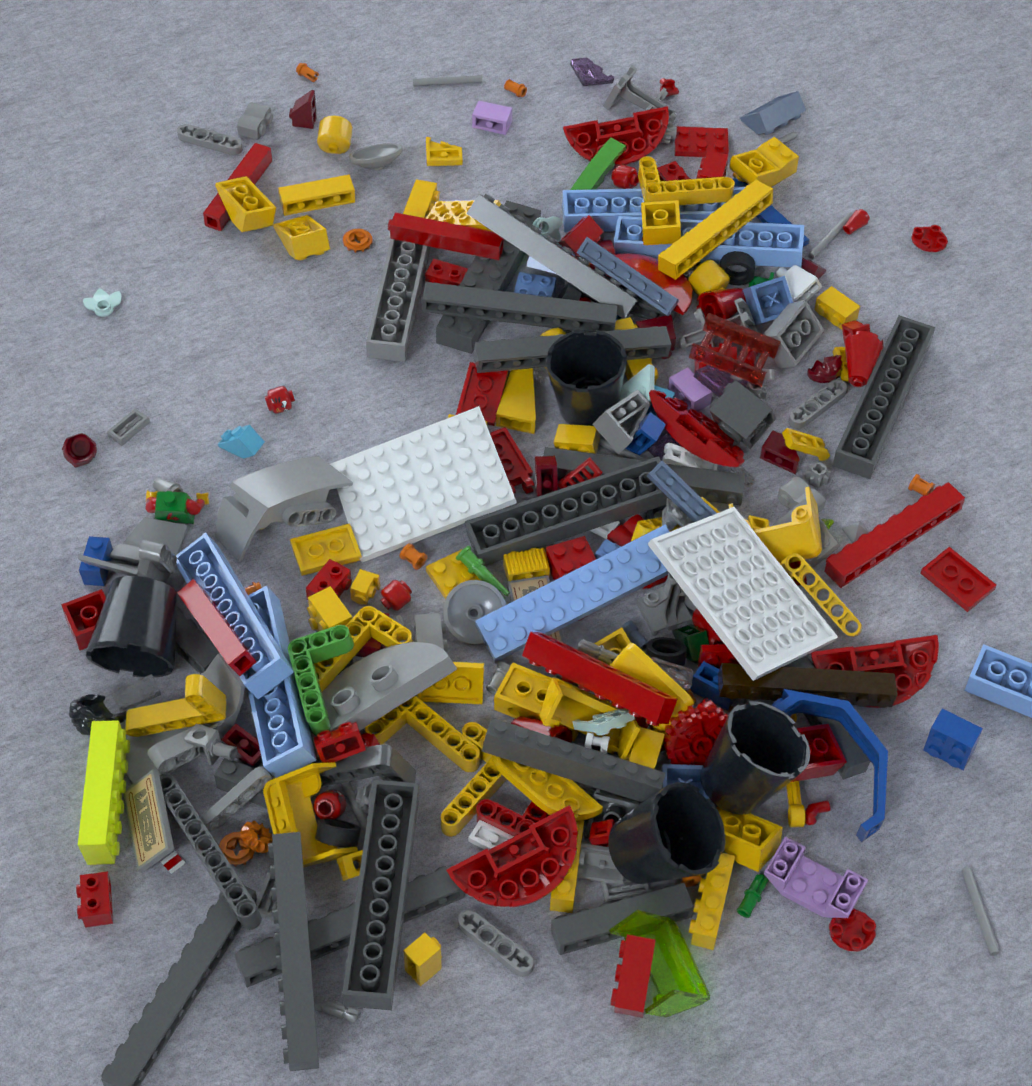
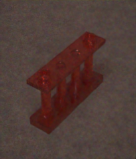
[689,313,781,387]

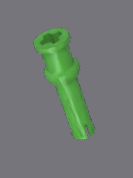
[456,546,510,599]

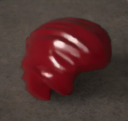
[807,355,843,383]
[62,433,97,468]

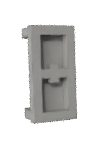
[577,843,624,885]

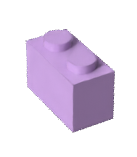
[472,101,512,135]
[668,367,712,412]

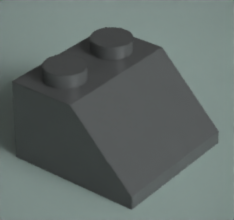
[585,788,641,838]

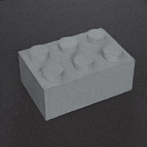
[760,300,824,369]

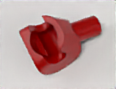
[660,78,679,97]

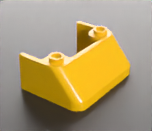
[729,487,822,563]
[610,643,694,745]
[539,678,640,760]
[263,762,358,868]

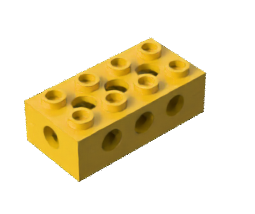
[427,200,501,232]
[494,662,579,742]

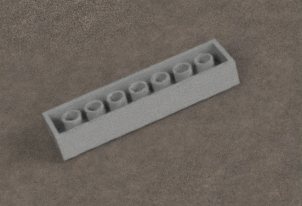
[366,239,430,362]

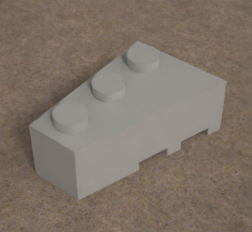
[593,390,651,455]

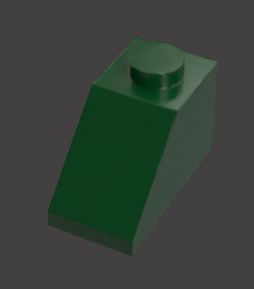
[672,624,710,663]

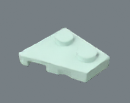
[620,364,655,403]
[572,709,635,735]

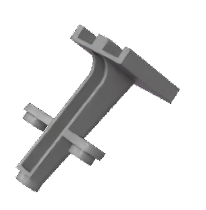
[603,65,677,123]
[679,298,760,349]
[637,573,692,636]

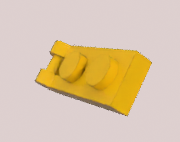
[782,428,830,461]

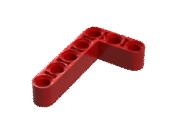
[476,780,573,836]

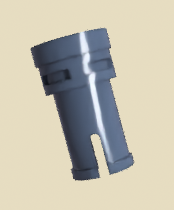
[622,620,648,651]

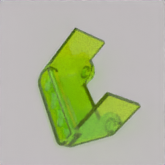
[609,910,710,1018]

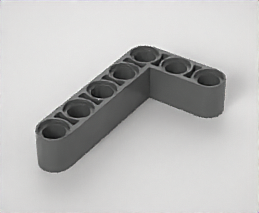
[304,744,416,787]

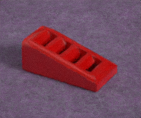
[558,457,603,489]

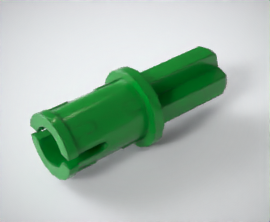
[737,874,768,918]

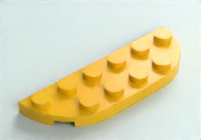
[493,755,603,820]

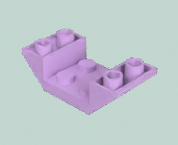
[764,837,868,918]

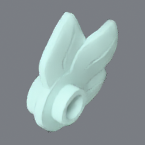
[533,216,563,244]
[83,288,122,317]

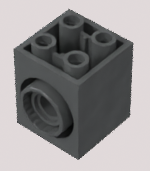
[709,380,776,449]

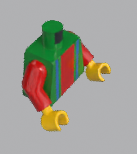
[145,490,209,524]

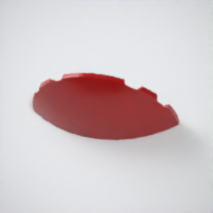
[563,106,669,166]
[589,253,693,315]
[649,390,745,467]
[810,635,939,708]
[446,805,578,907]

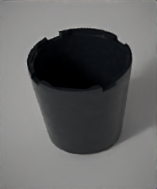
[546,330,627,426]
[86,576,177,678]
[700,701,810,815]
[608,782,725,884]

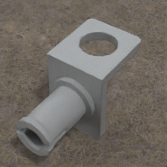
[185,724,237,765]

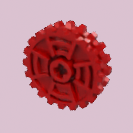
[663,704,728,766]

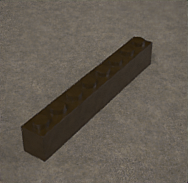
[718,663,897,708]

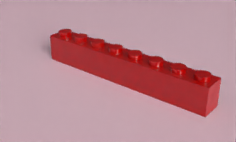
[824,482,965,588]
[522,631,678,726]

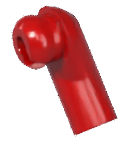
[805,800,830,825]

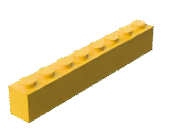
[658,180,773,280]

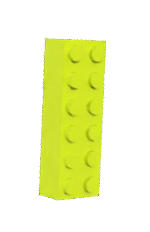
[78,720,130,865]

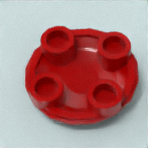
[911,225,948,252]
[829,908,876,952]

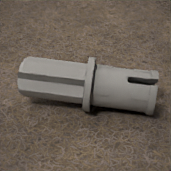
[577,639,619,665]

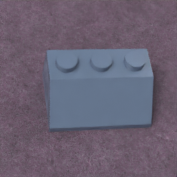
[740,91,806,135]

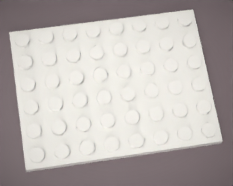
[330,406,517,563]
[648,507,838,681]

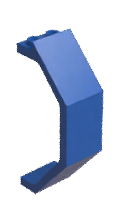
[771,689,888,843]

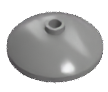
[349,143,403,171]
[443,580,506,644]

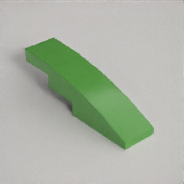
[570,138,626,190]

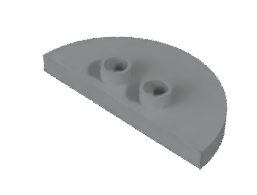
[308,642,457,758]

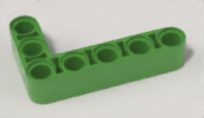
[288,625,354,736]

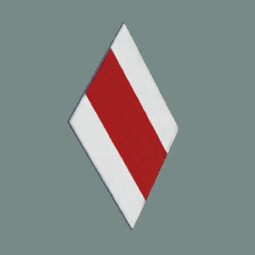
[160,851,186,874]

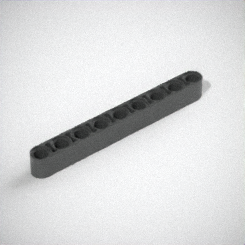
[160,773,262,930]

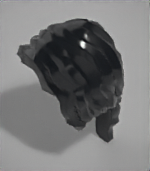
[69,694,136,735]

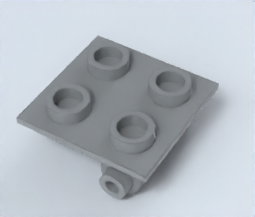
[662,498,694,530]

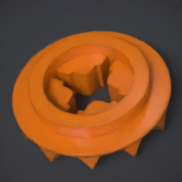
[343,229,372,253]
[240,820,273,853]
[219,832,255,867]

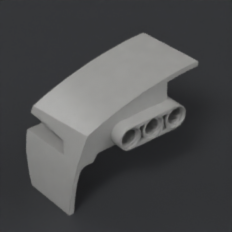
[215,456,353,561]
[78,517,188,581]
[125,653,245,785]

